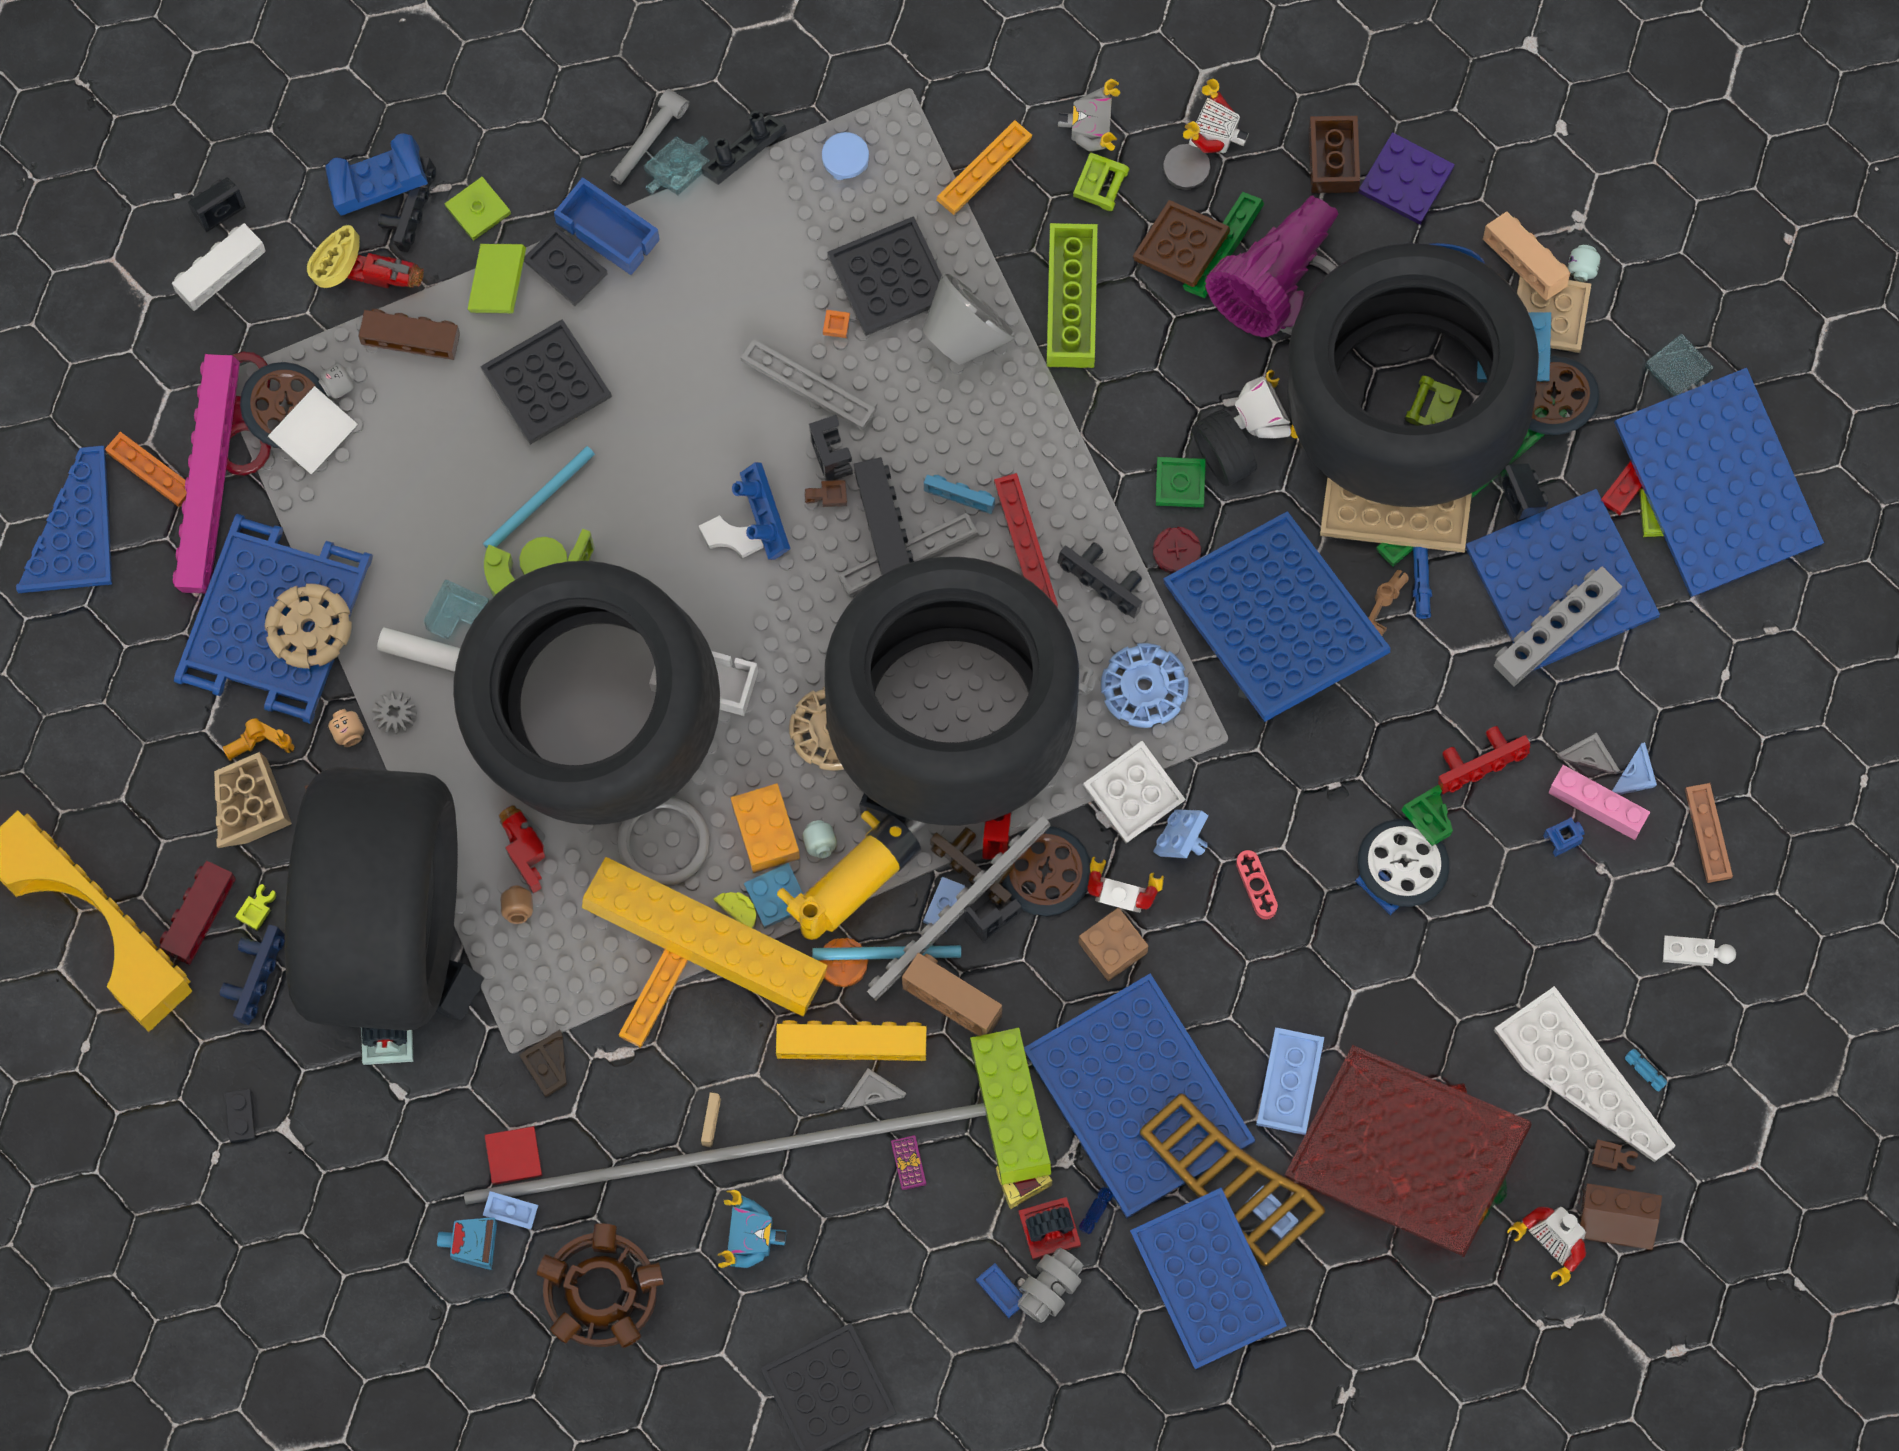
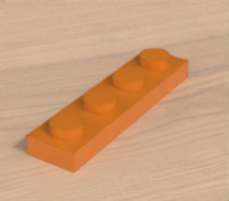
[105,432,187,507]

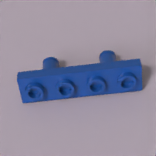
[732,462,791,560]

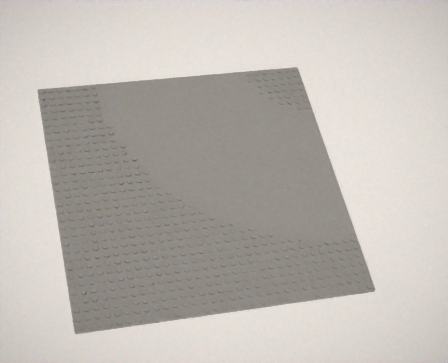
[236,88,1228,1054]

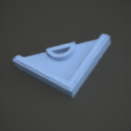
[1612,742,1657,795]

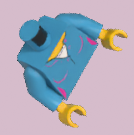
[718,1190,786,1268]

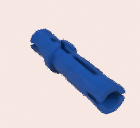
[1413,547,1432,619]

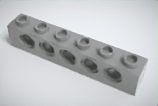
[1494,566,1622,686]

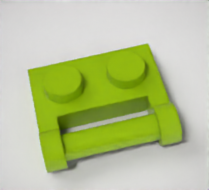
[1073,152,1130,211]
[1405,376,1462,426]

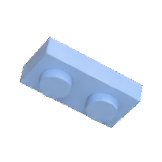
[1247,1186,1299,1240]
[483,1191,538,1229]

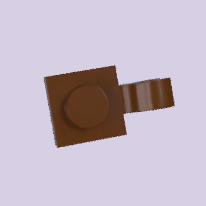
[805,480,847,507]

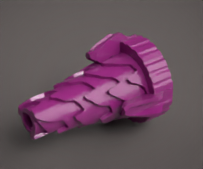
[1205,195,1339,337]

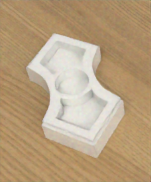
[699,515,764,558]

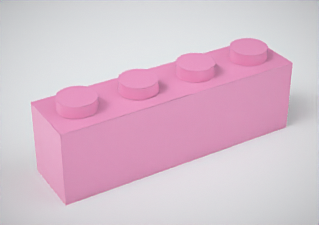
[1549,765,1650,840]

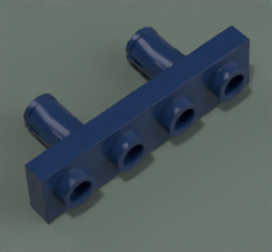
[220,925,285,1025]

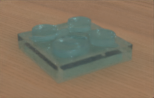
[1645,334,1714,396]

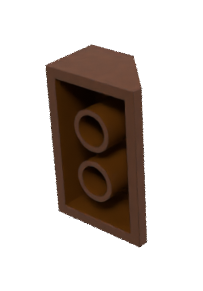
[1579,1183,1662,1250]

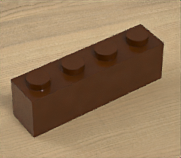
[358,309,460,360]

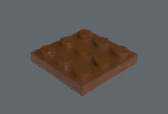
[1133,200,1230,287]

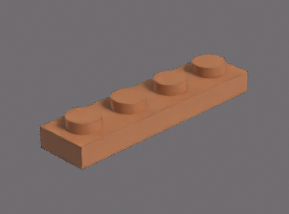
[1685,783,1733,883]

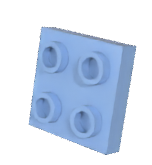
[1153,809,1208,858]

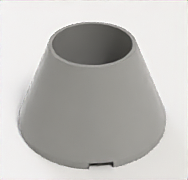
[922,272,1015,365]

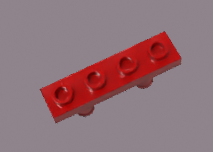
[1438,726,1530,794]

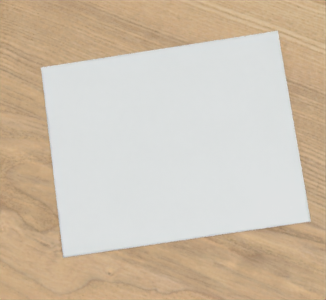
[268,386,358,474]

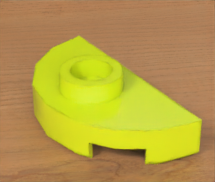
[713,892,756,928]

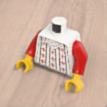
[1183,79,1249,153]
[1088,857,1164,913]
[1507,1207,1586,1286]

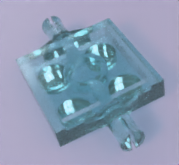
[644,136,710,196]

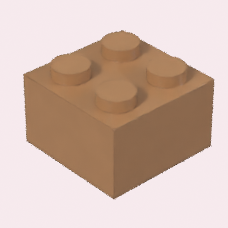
[1079,907,1149,982]

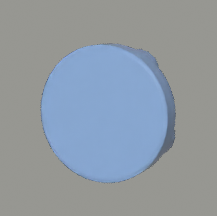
[822,132,869,180]

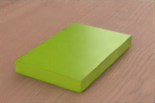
[467,244,526,313]

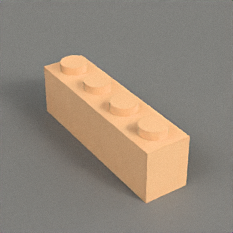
[1483,212,1570,301]

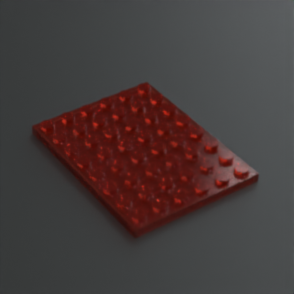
[1285,1045,1532,1257]

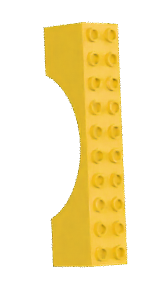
[0,811,192,1032]

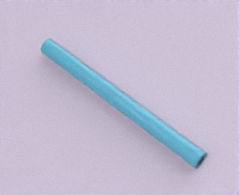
[483,446,595,549]
[812,945,961,960]

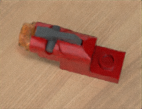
[347,253,424,288]
[499,805,545,893]

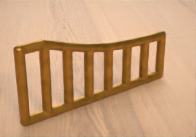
[1140,1093,1325,1266]

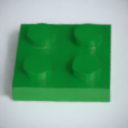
[1156,457,1205,507]

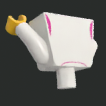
[1234,370,1298,438]

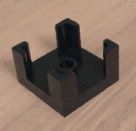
[809,415,853,481]

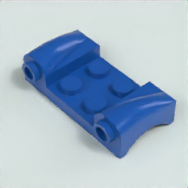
[325,133,428,216]

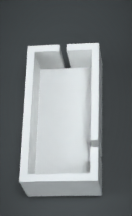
[649,651,758,716]

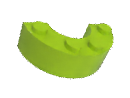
[484,545,515,597]

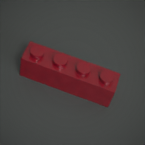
[160,861,236,965]

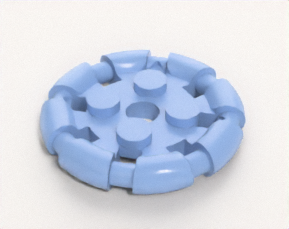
[1101,643,1189,728]

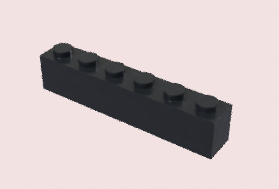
[854,457,914,575]

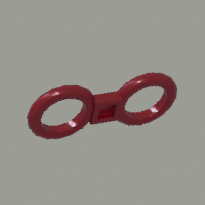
[226,351,272,476]

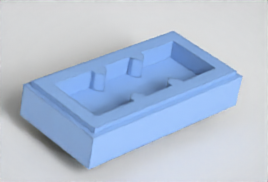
[923,877,965,932]

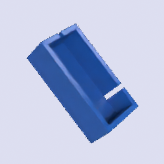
[554,177,660,275]

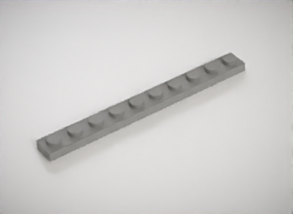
[867,815,1051,1001]

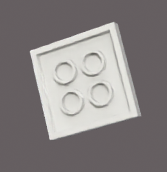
[1082,741,1186,843]

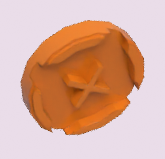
[819,938,868,987]

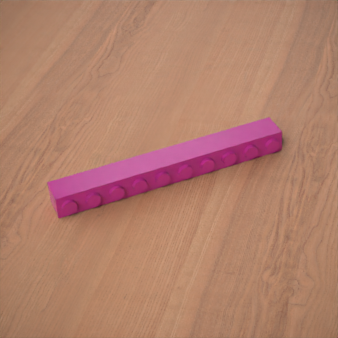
[173,354,240,594]

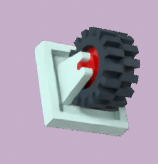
[361,1027,413,1065]

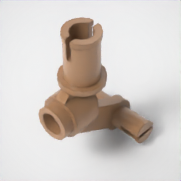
[1368,570,1409,636]

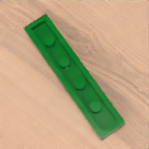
[1183,192,1264,298]

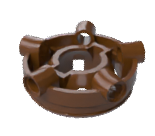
[537,1224,664,1348]

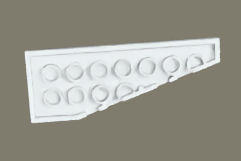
[1494,986,1675,1162]

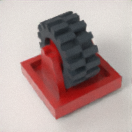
[1018,1197,1081,1260]

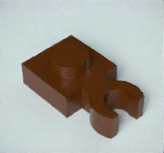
[1591,1139,1638,1172]

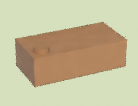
[902,952,1002,1036]

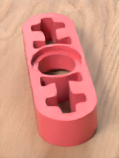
[1236,850,1278,919]

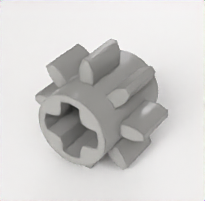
[1078,665,1096,695]

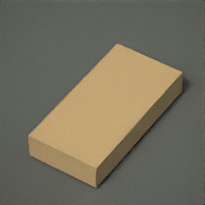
[701,1093,721,1147]

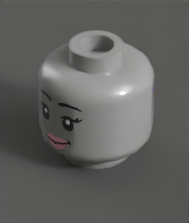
[318,363,356,399]

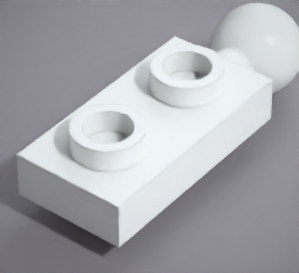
[1663,936,1736,966]

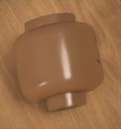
[500,885,533,924]

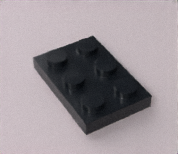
[524,226,608,306]

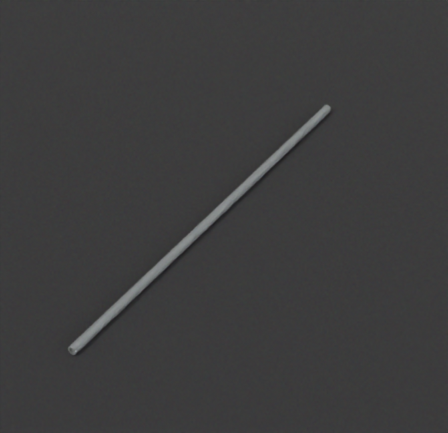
[464,1103,986,1205]

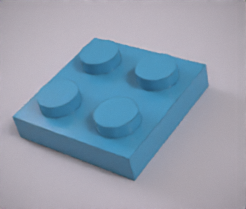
[744,863,804,929]

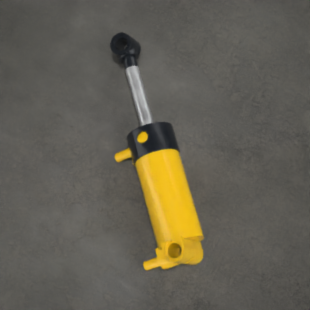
[777,811,926,940]

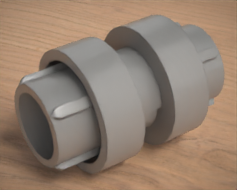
[1017,1248,1083,1323]

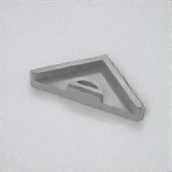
[1557,733,1620,775]
[842,1069,906,1110]

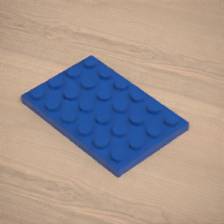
[1130,1187,1287,1369]

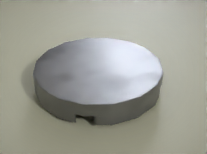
[1163,144,1210,190]

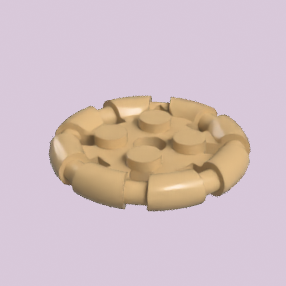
[265,584,352,668]
[789,687,844,771]

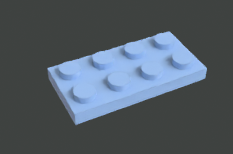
[1256,1027,1324,1135]

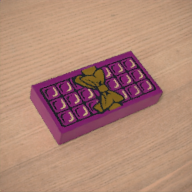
[891,1135,926,1190]

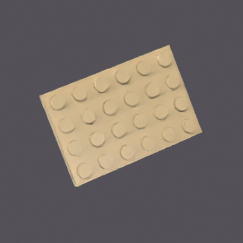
[1320,478,1472,553]

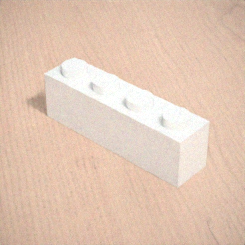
[172,223,266,311]

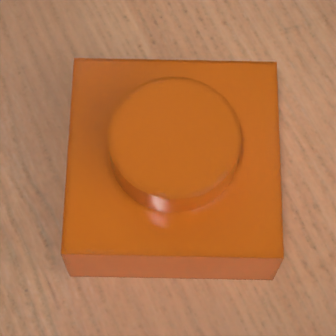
[823,310,850,338]

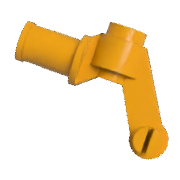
[222,718,294,760]

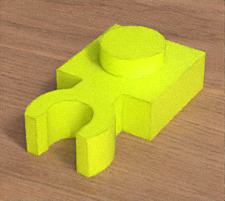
[235,884,276,931]

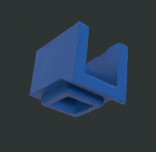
[1543,817,1584,857]

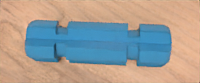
[1625,1049,1667,1091]

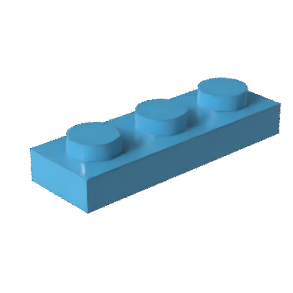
[924,475,995,514]

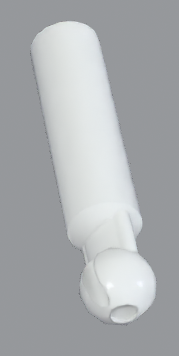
[377,627,460,672]

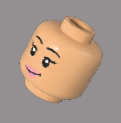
[328,709,365,747]

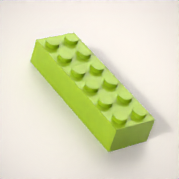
[1047,223,1098,368]
[970,1028,1051,1185]

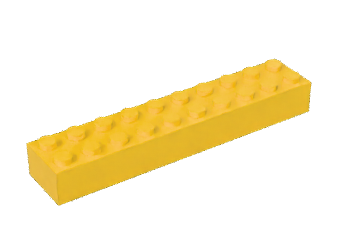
[582,857,828,1017]

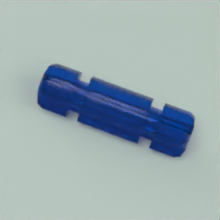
[1079,1187,1113,1234]

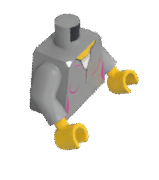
[1058,79,1120,152]

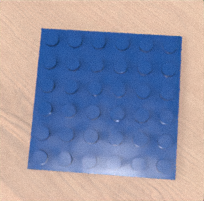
[1465,489,1660,672]

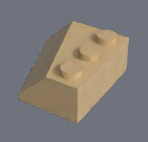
[214,752,292,848]

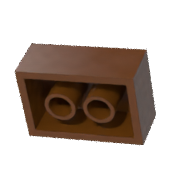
[1308,116,1360,193]

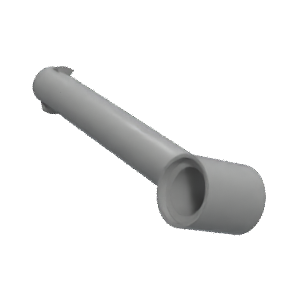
[610,89,689,185]

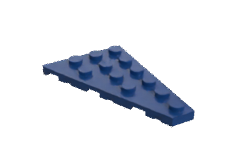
[16,446,112,593]

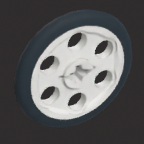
[1358,819,1450,907]

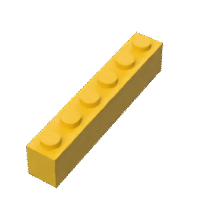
[776,1020,927,1061]

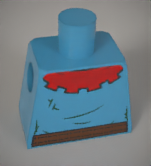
[437,1218,497,1270]

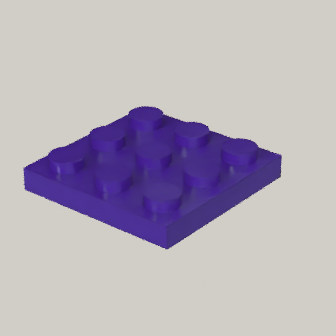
[1358,132,1455,225]

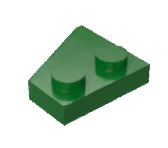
[1401,784,1453,846]

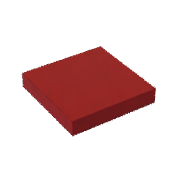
[485,1126,542,1185]

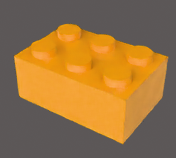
[730,783,800,873]

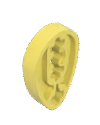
[307,225,359,288]

